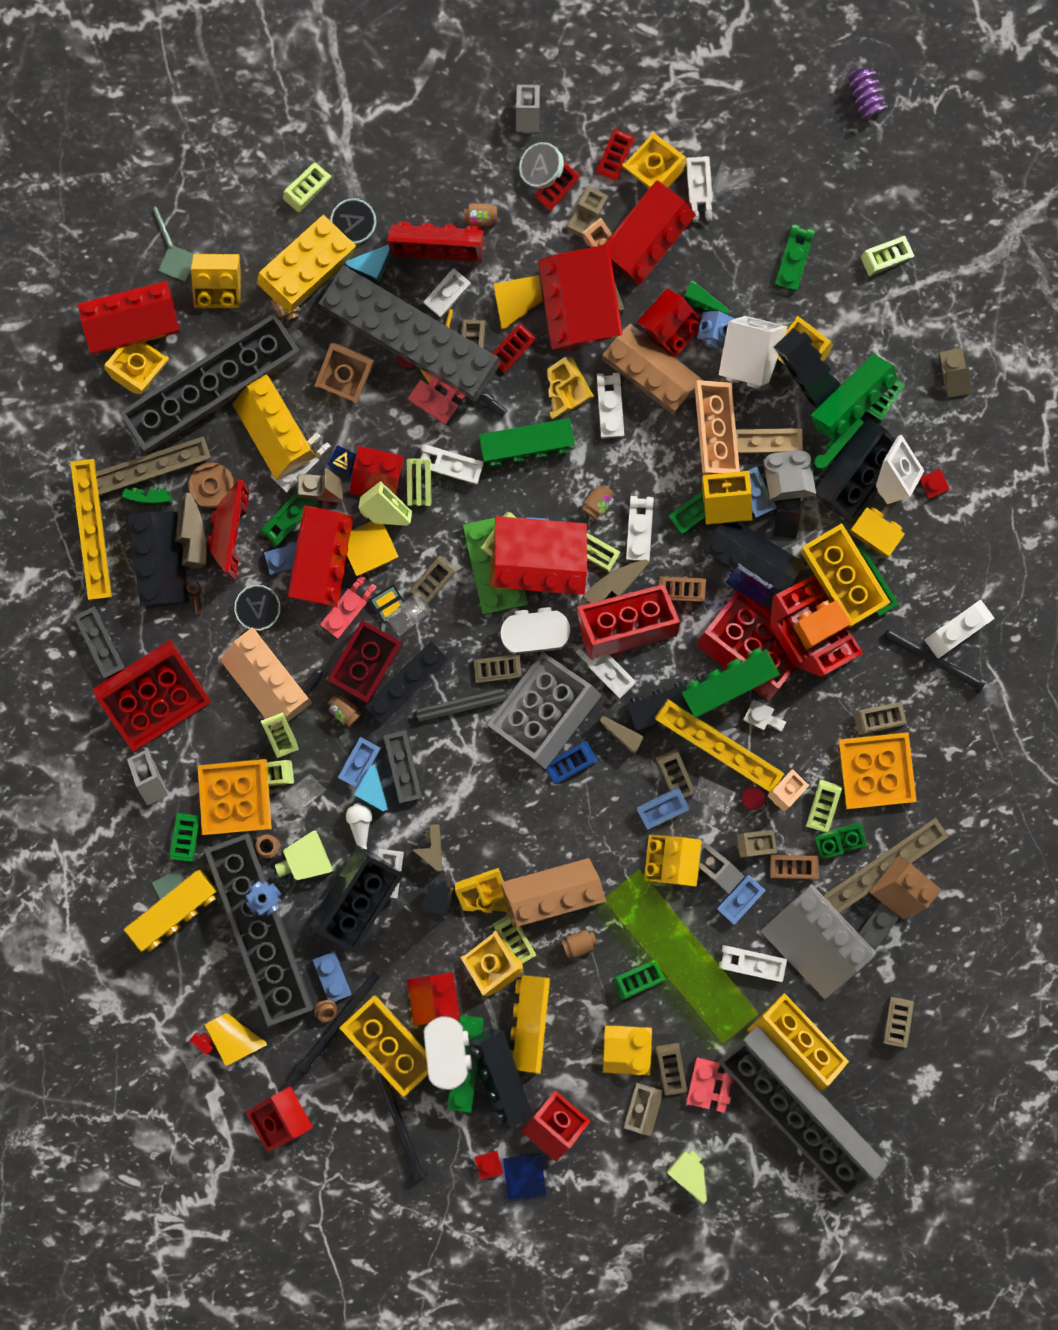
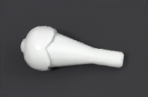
[346,803,372,850]

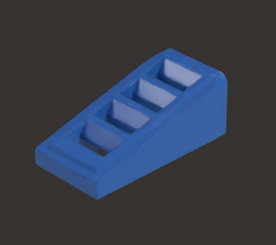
[546,742,598,785]

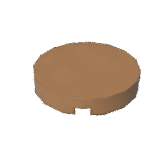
[188,462,234,509]

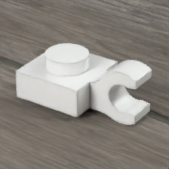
[743,699,786,732]

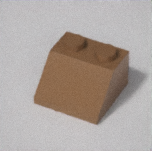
[870,856,942,920]

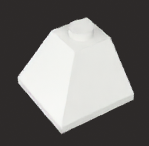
[876,435,924,504]

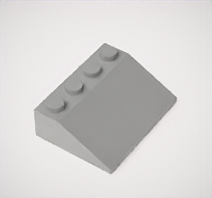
[487,651,602,769]
[761,884,876,999]

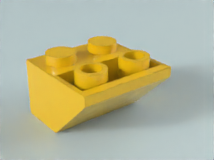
[191,254,241,308]
[701,471,752,525]
[644,835,702,887]

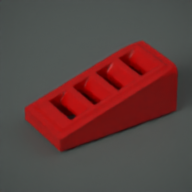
[596,128,635,182]
[534,161,582,211]
[492,323,537,374]

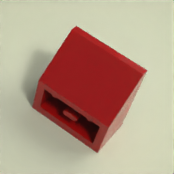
[637,288,701,358]

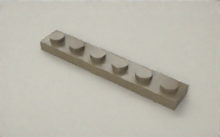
[72,436,212,496]
[823,818,949,913]

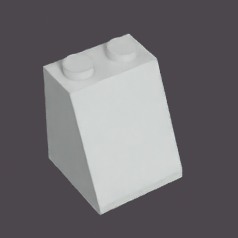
[719,316,787,388]

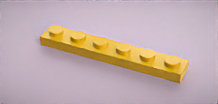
[70,459,112,600]
[655,699,784,793]

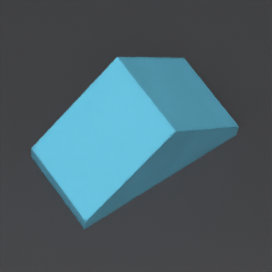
[346,245,391,283]
[354,765,388,812]

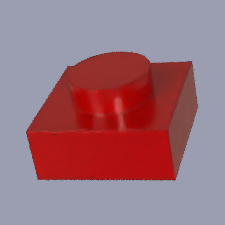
[919,469,950,500]
[189,1032,215,1055]
[475,1150,503,1180]

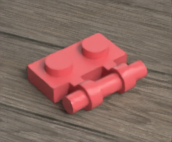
[408,372,465,425]
[686,1057,735,1113]

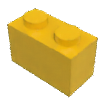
[849,508,905,559]

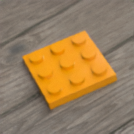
[838,732,916,809]
[198,759,272,835]

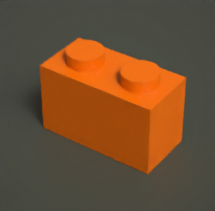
[792,600,851,650]

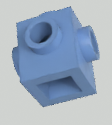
[697,311,735,348]
[246,881,281,916]

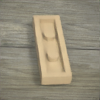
[736,429,803,454]

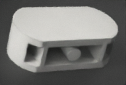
[925,600,994,658]
[501,607,570,655]
[424,1017,472,1089]

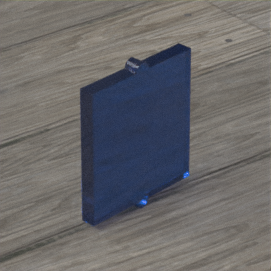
[726,564,773,604]
[503,1153,546,1199]

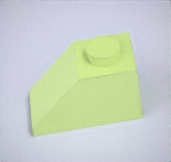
[359,481,412,526]
[666,1150,707,1204]

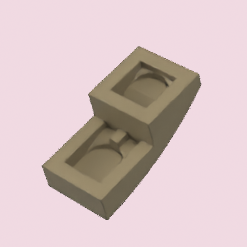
[566,186,608,239]

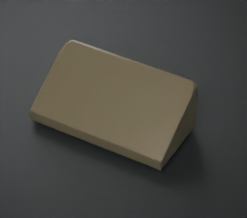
[624,1083,664,1136]

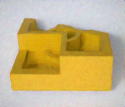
[494,275,543,330]
[547,357,594,419]
[455,868,509,915]
[205,1013,268,1066]

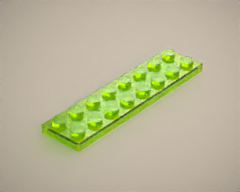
[605,870,759,1044]

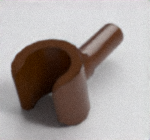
[186,582,202,615]

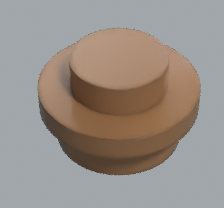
[314,1000,337,1022]

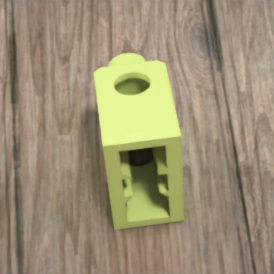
[275,830,334,881]

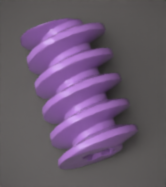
[847,68,888,120]

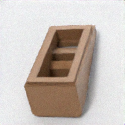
[659,576,706,604]
[770,855,820,879]

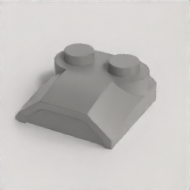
[763,450,816,502]

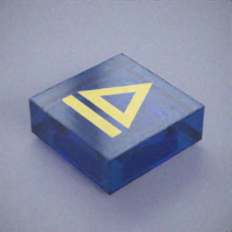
[327,445,356,476]

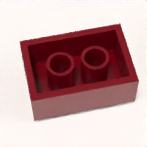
[327,620,403,704]

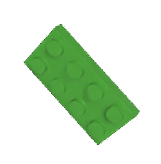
[463,518,528,615]

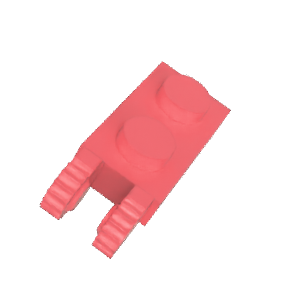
[320,575,377,639]

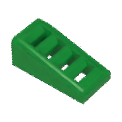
[684,280,729,315]
[865,380,905,423]
[170,813,200,862]
[611,959,665,1001]

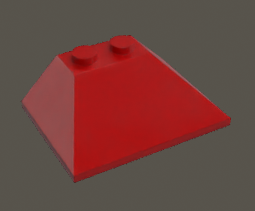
[207,480,250,581]
[770,575,863,677]

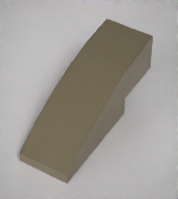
[175,493,207,569]
[582,559,650,604]

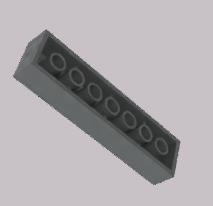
[318,265,500,402]
[119,313,302,455]
[204,833,314,1026]
[718,1026,887,1200]

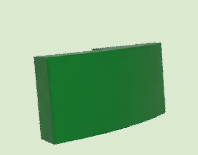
[122,487,174,506]
[815,822,867,859]

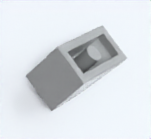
[516,85,540,134]
[127,749,168,806]
[699,842,744,894]

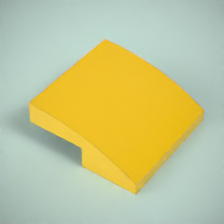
[347,521,399,577]

